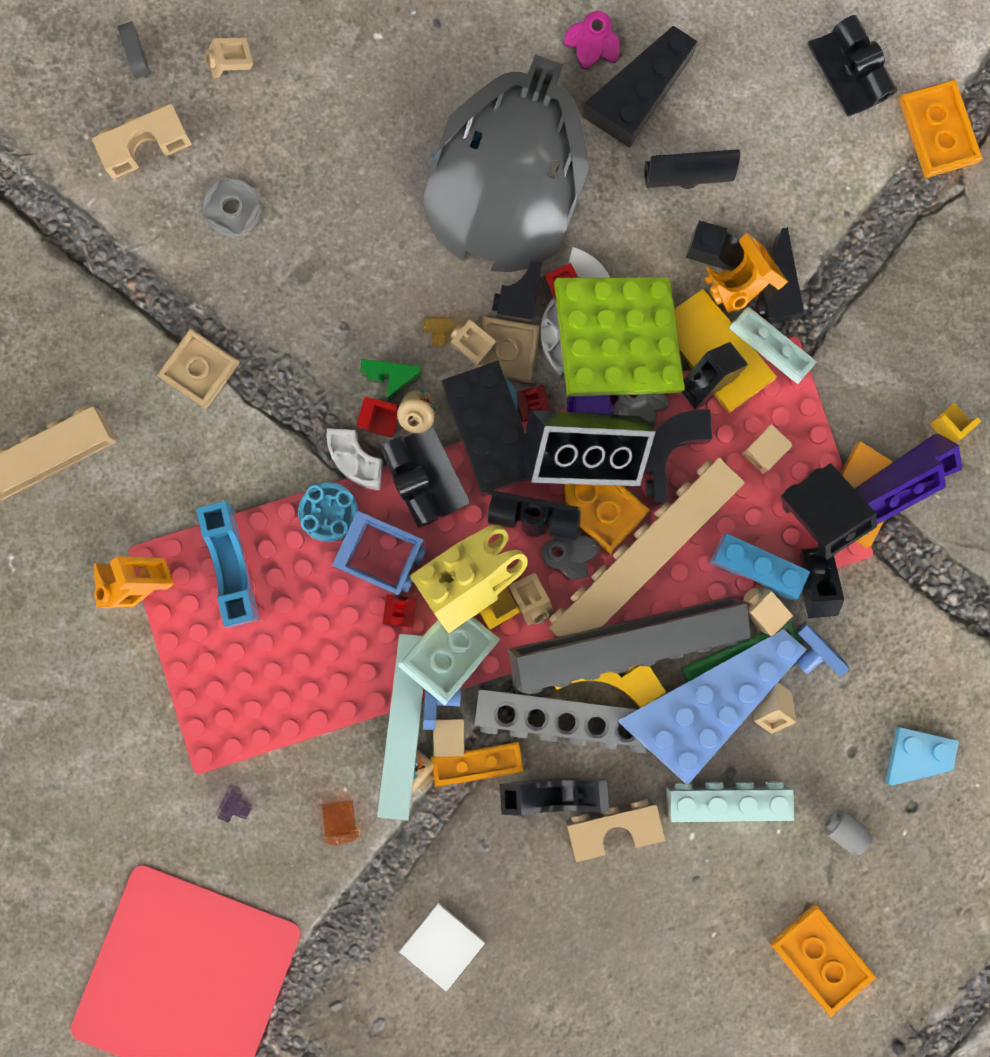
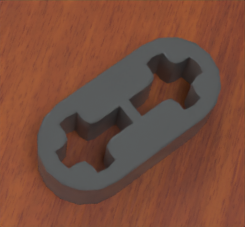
[118,21,150,78]

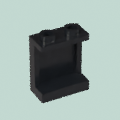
[781,463,877,560]

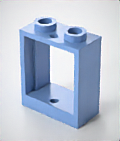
[332,510,427,596]

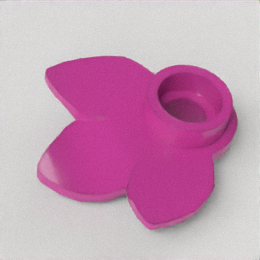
[564,11,620,70]

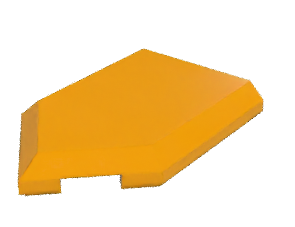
[565,484,650,554]

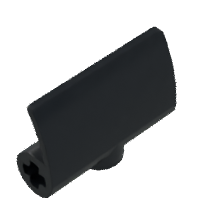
[807,15,898,117]
[644,149,740,189]
[380,425,470,528]
[488,490,581,540]

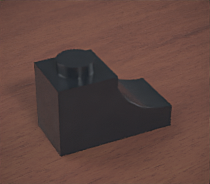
[686,220,744,271]
[492,261,542,324]
[682,342,748,409]
[800,548,844,619]

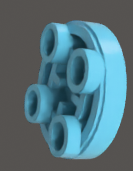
[298,482,359,542]

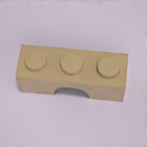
[91,103,192,179]
[566,798,665,862]

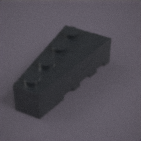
[582,26,698,148]

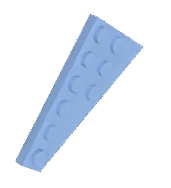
[618,629,807,785]

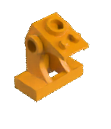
[704,233,788,313]
[94,556,174,608]

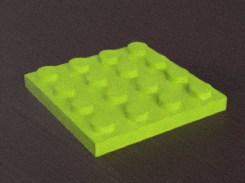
[554,277,685,396]

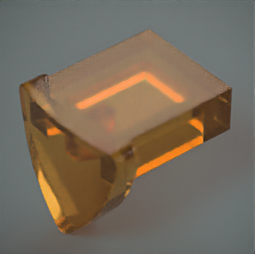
[322,800,360,846]

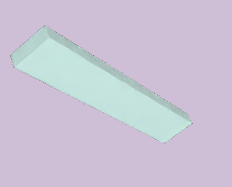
[377,634,424,821]

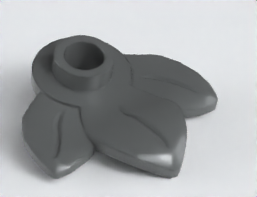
[613,394,669,428]
[541,528,601,580]

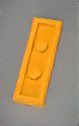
[430,741,524,787]

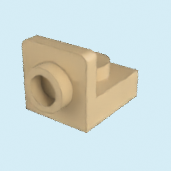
[205,37,253,79]
[450,319,497,366]
[508,572,554,626]

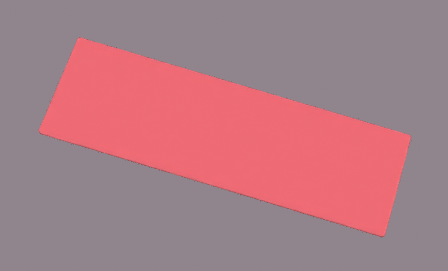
[128,336,873,774]

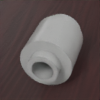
[825,811,873,855]

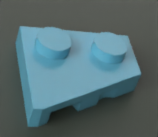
[885,727,959,785]

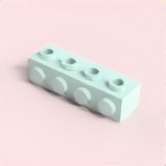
[666,781,794,822]

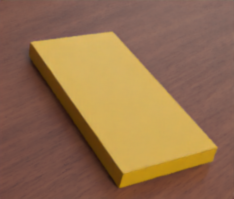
[674,289,777,414]

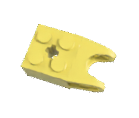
[410,525,528,634]

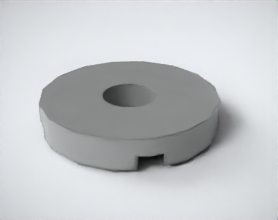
[202,178,261,237]

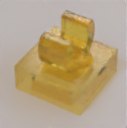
[423,317,454,346]

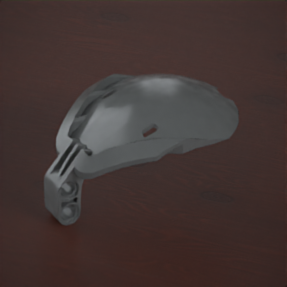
[422,54,589,272]

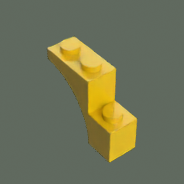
[554,665,666,708]

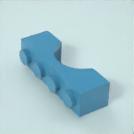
[196,501,260,628]

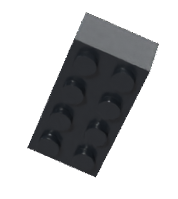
[442,360,528,497]
[518,410,656,486]

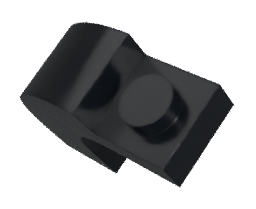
[643,410,712,505]
[500,778,609,816]

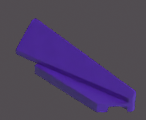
[855,434,962,524]

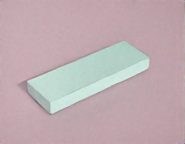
[729,307,817,384]

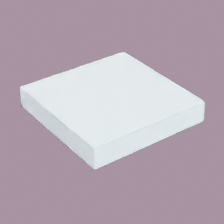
[399,902,485,992]

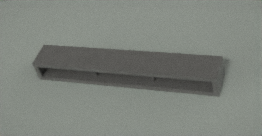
[508,596,751,694]

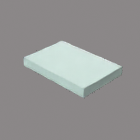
[398,617,500,706]

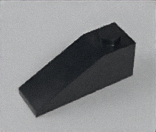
[756,227,804,324]

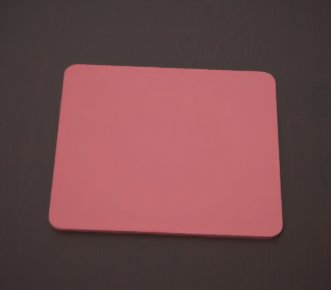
[71,865,301,1057]

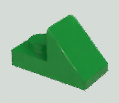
[360,359,422,402]

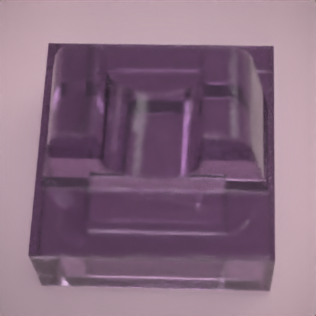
[217,784,252,823]

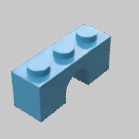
[709,533,810,601]

